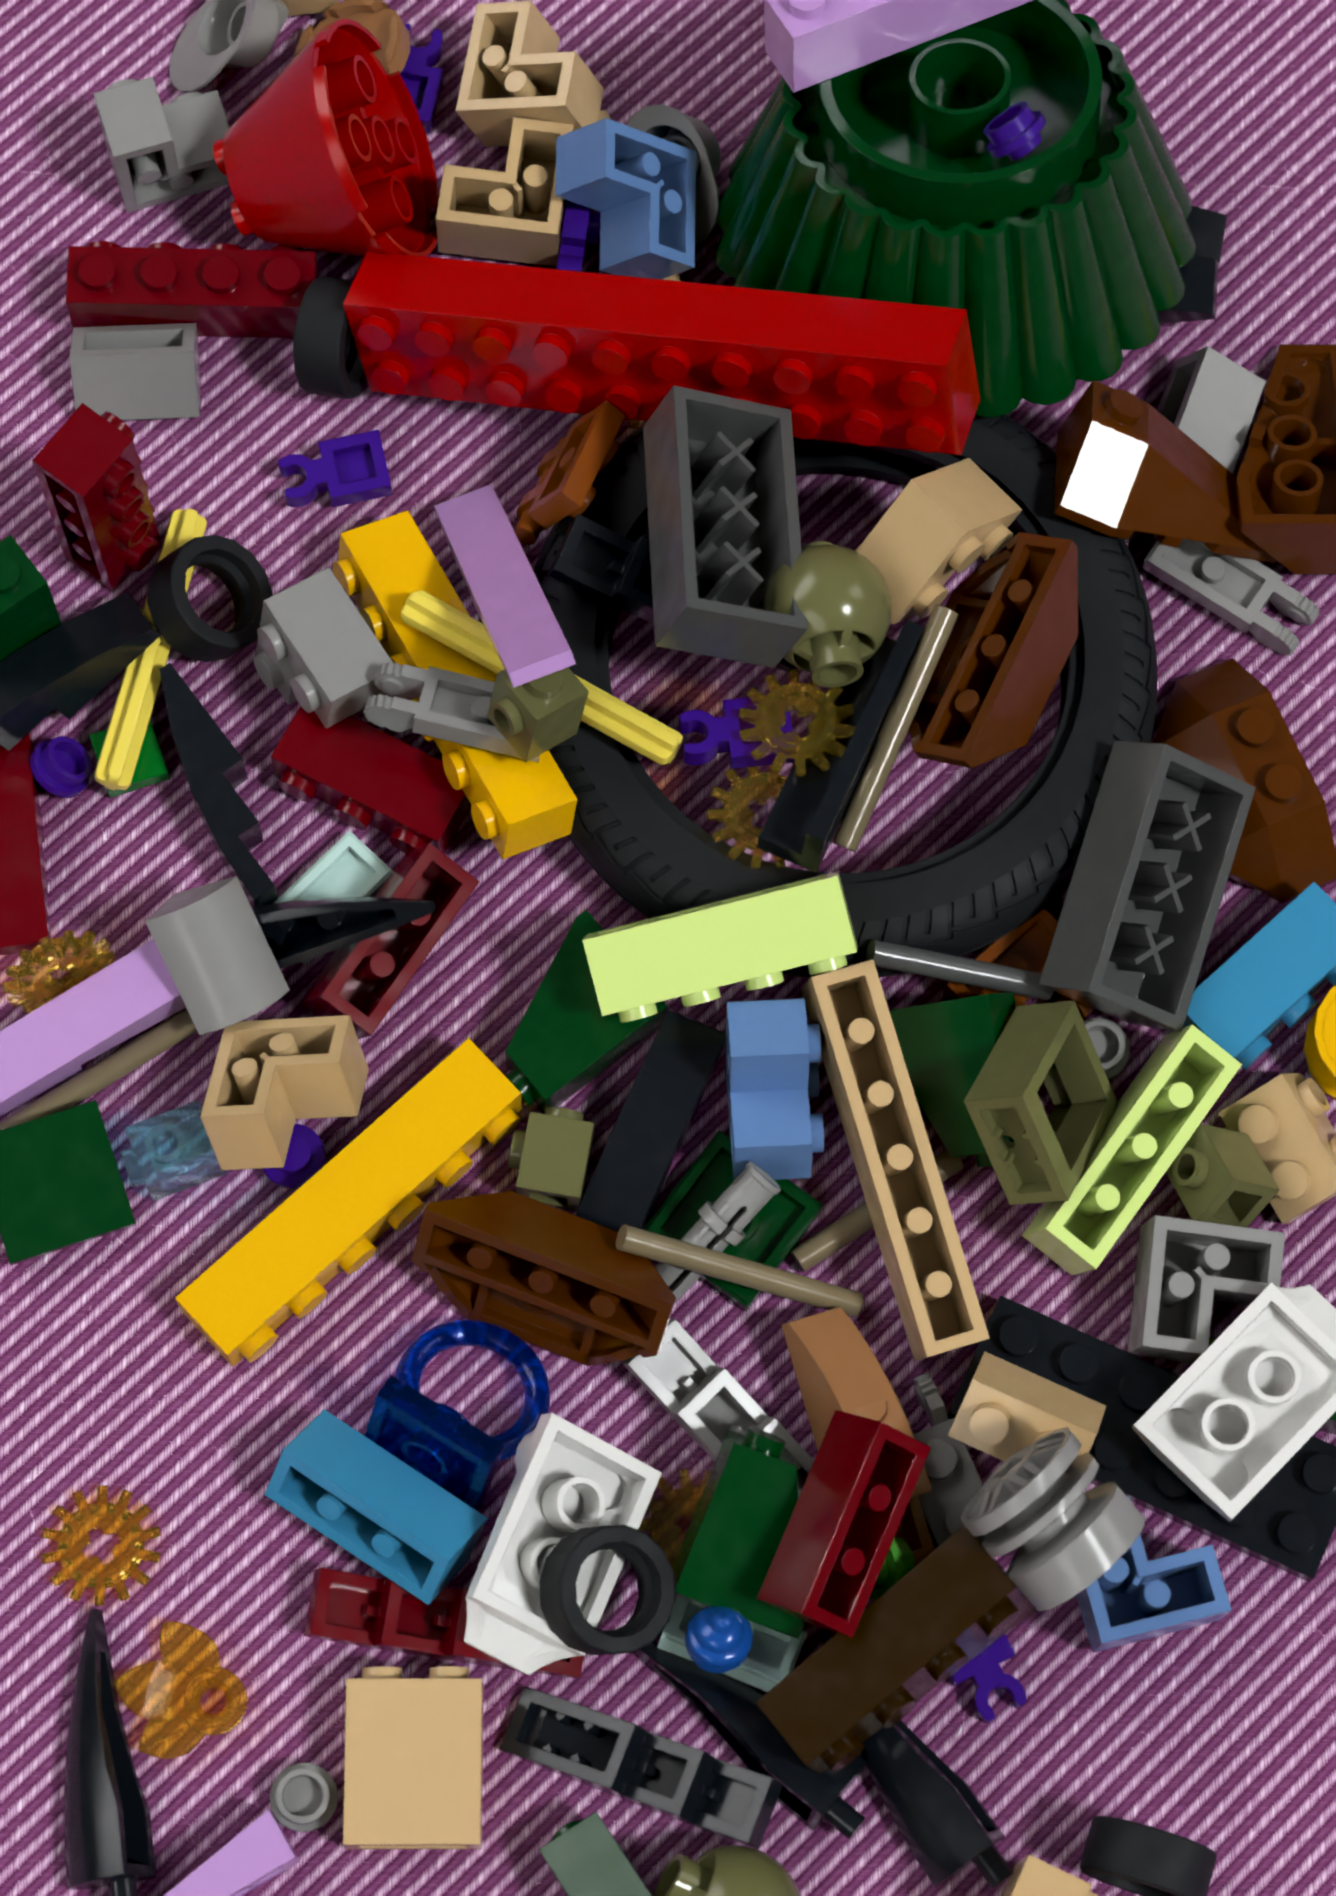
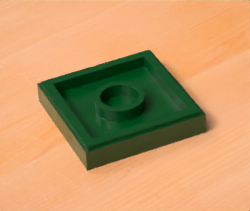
[0,1100,136,1266]
[643,1130,824,1312]

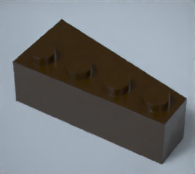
[756,1525,1037,1775]

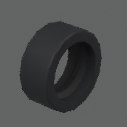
[293,276,368,399]
[147,535,273,662]
[539,1525,676,1655]
[1080,1816,1217,1896]

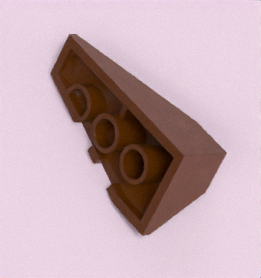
[1235,344,1336,574]
[1054,380,1277,563]

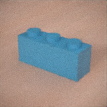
[1183,882,1336,1071]
[264,1409,488,1605]

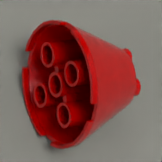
[213,19,439,256]

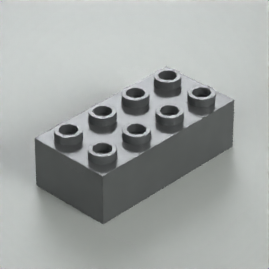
[643,385,807,668]
[1039,740,1256,1032]

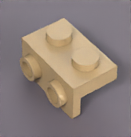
[1218,1073,1336,1224]

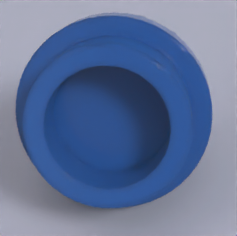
[685,1606,753,1673]

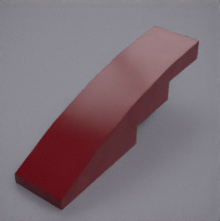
[0,731,52,955]
[304,1567,583,1678]

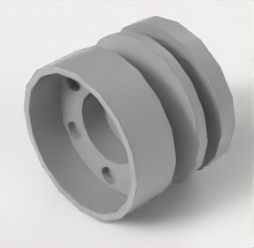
[960,1427,1146,1612]

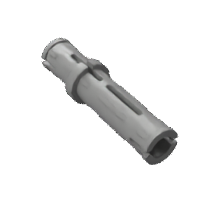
[655,1161,781,1305]

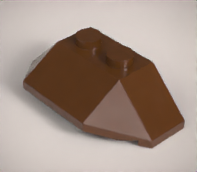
[909,532,1078,768]
[1153,658,1336,903]
[411,1191,676,1366]

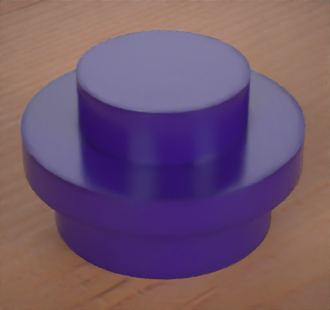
[983,102,1046,161]
[30,736,92,798]
[262,1124,325,1189]

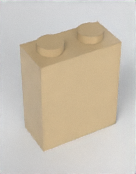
[343,1666,484,1850]

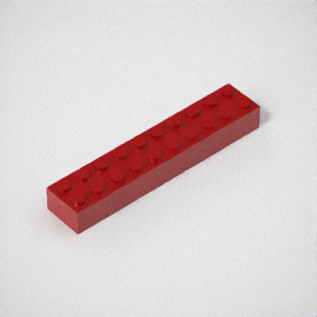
[343,252,981,455]

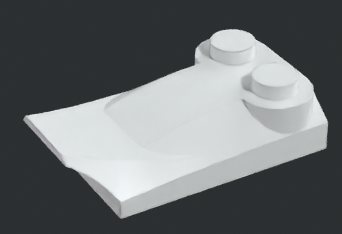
[1132,1282,1336,1522]
[464,1413,662,1675]

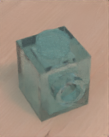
[120,1100,226,1201]

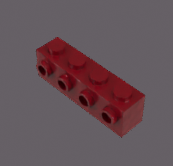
[66,241,319,338]
[32,403,160,593]

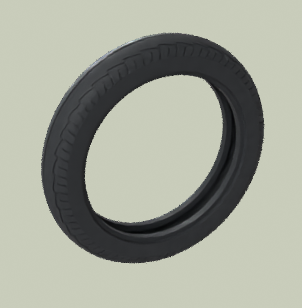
[533,414,1158,978]

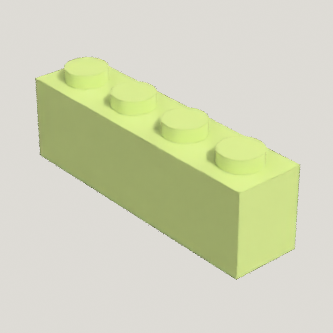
[582,871,858,1023]
[1022,1024,1242,1275]

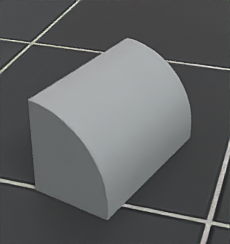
[69,323,200,420]
[1157,346,1266,474]
[145,876,290,1035]

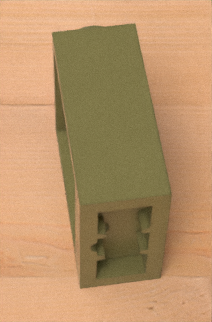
[964,1000,1118,1205]

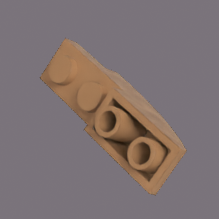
[781,1307,934,1565]

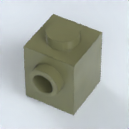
[487,667,589,763]
[508,1107,594,1212]
[1166,1123,1280,1227]

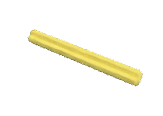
[94,508,207,791]
[401,591,683,765]

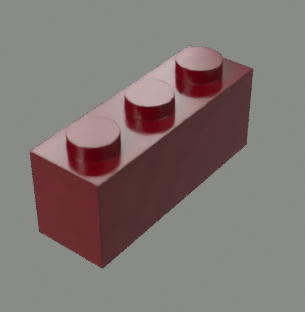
[271,706,471,854]
[300,843,479,1039]
[757,1410,931,1638]

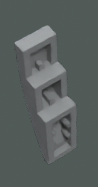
[622,1318,814,1498]

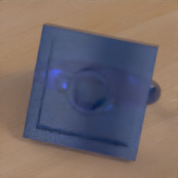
[365,1320,550,1511]

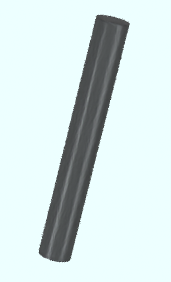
[866,939,1053,1000]

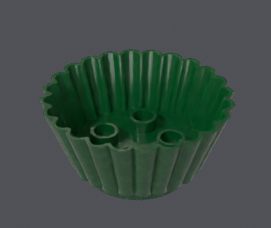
[715,0,1196,417]

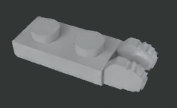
[1142,539,1320,656]
[363,661,541,762]
[897,1373,986,1548]

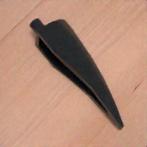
[251,897,436,969]
[64,1609,156,1896]
[820,1629,1014,1889]
[634,1641,867,1840]

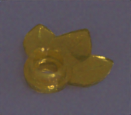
[115,1622,248,1759]

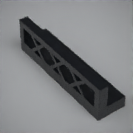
[757,620,924,873]

